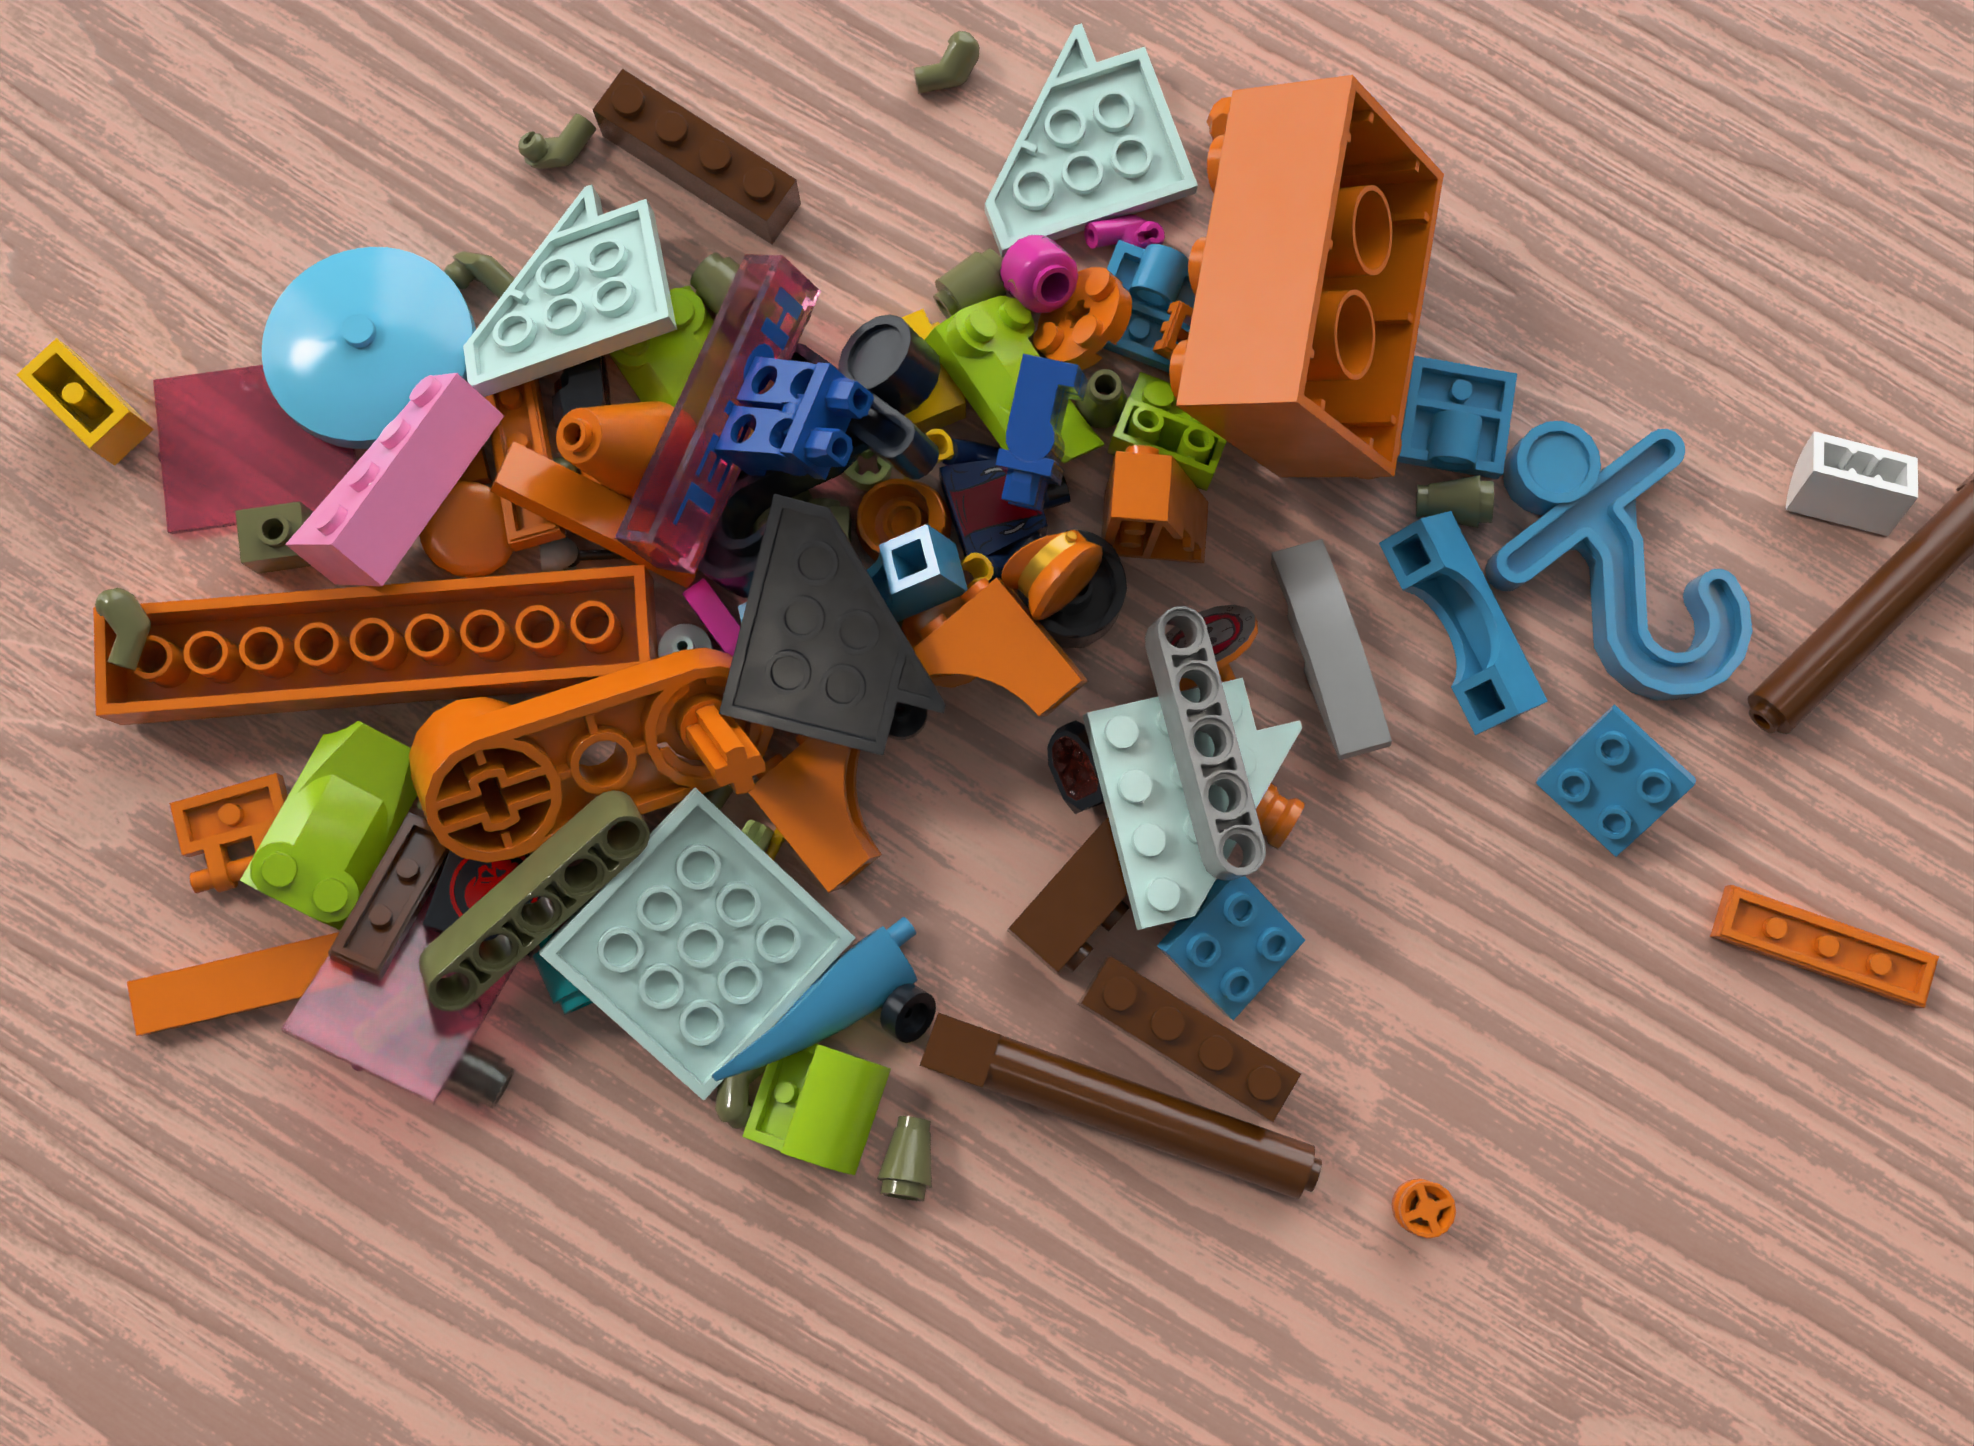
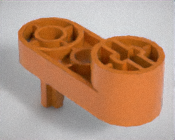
[409,647,774,863]

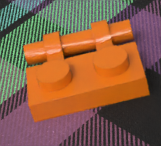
[169,773,288,893]

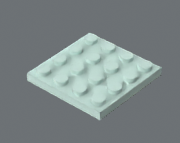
[539,787,856,1101]

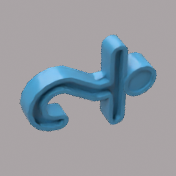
[1485,421,1753,701]

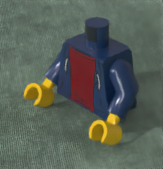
[925,428,1071,589]

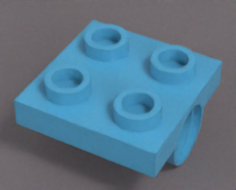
[1103,240,1196,373]
[1397,356,1517,479]
[1536,704,1696,857]
[1157,876,1305,1021]

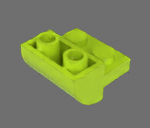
[1107,372,1226,491]
[742,1043,891,1175]

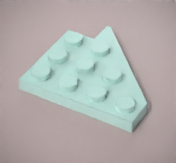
[985,23,1198,257]
[463,184,677,397]
[1083,678,1302,930]

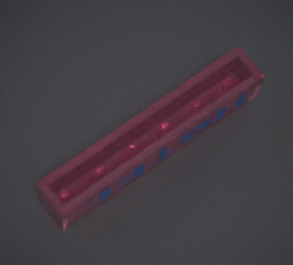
[615,254,821,574]

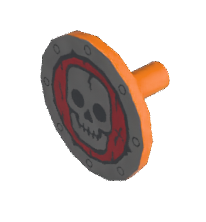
[1165,605,1258,691]

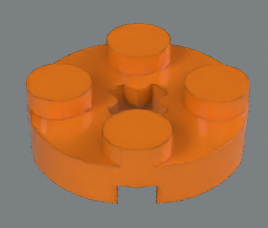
[1033,267,1132,370]

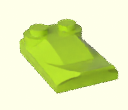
[609,285,762,473]
[925,296,1104,463]
[240,721,417,930]

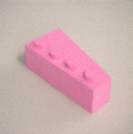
[285,373,504,586]

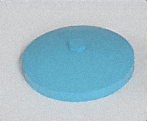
[262,247,476,449]

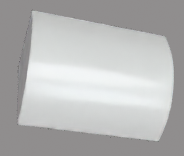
[1786,431,1918,537]

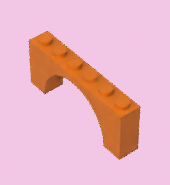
[748,577,1088,893]

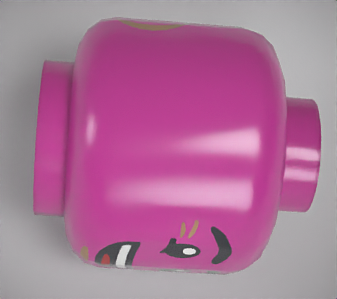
[1000,235,1079,313]

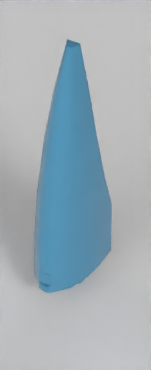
[711,917,918,1081]

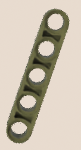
[419,790,650,1012]

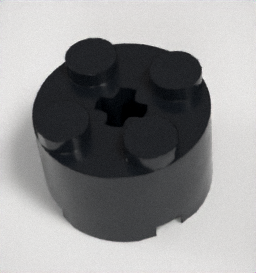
[1017,530,1127,648]

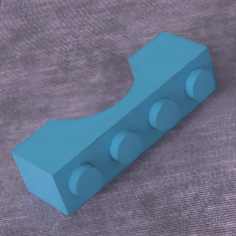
[1379,511,1548,735]
[738,524,968,623]

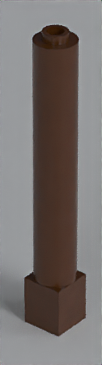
[1747,472,1974,734]
[919,1012,1322,1199]

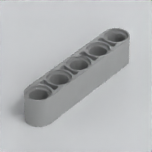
[1145,606,1266,881]

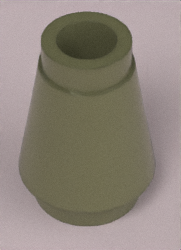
[1075,369,1127,428]
[1416,475,1494,528]
[877,1116,932,1201]

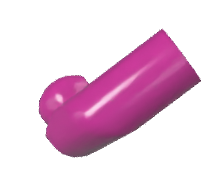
[1084,214,1165,249]

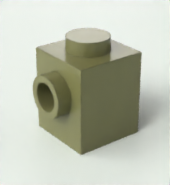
[235,501,313,574]

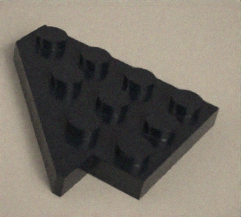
[719,494,946,756]

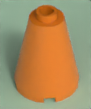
[556,401,701,508]

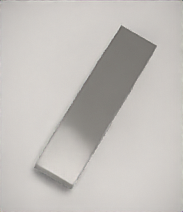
[1271,539,1392,760]

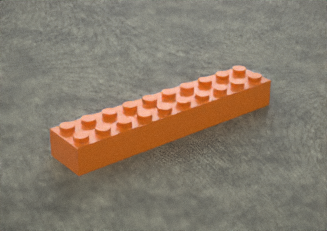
[93,564,658,725]

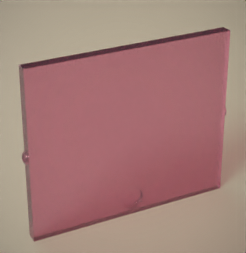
[153,365,356,534]
[281,885,518,1105]

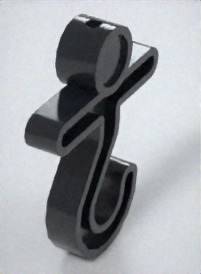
[687,314,941,598]

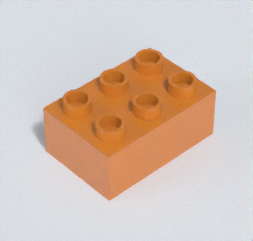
[1169,75,1444,478]

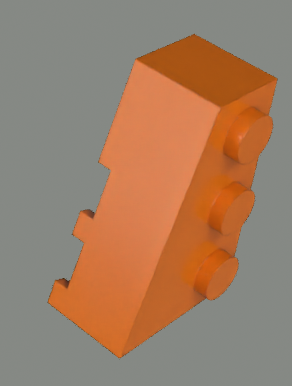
[1101,445,1209,563]

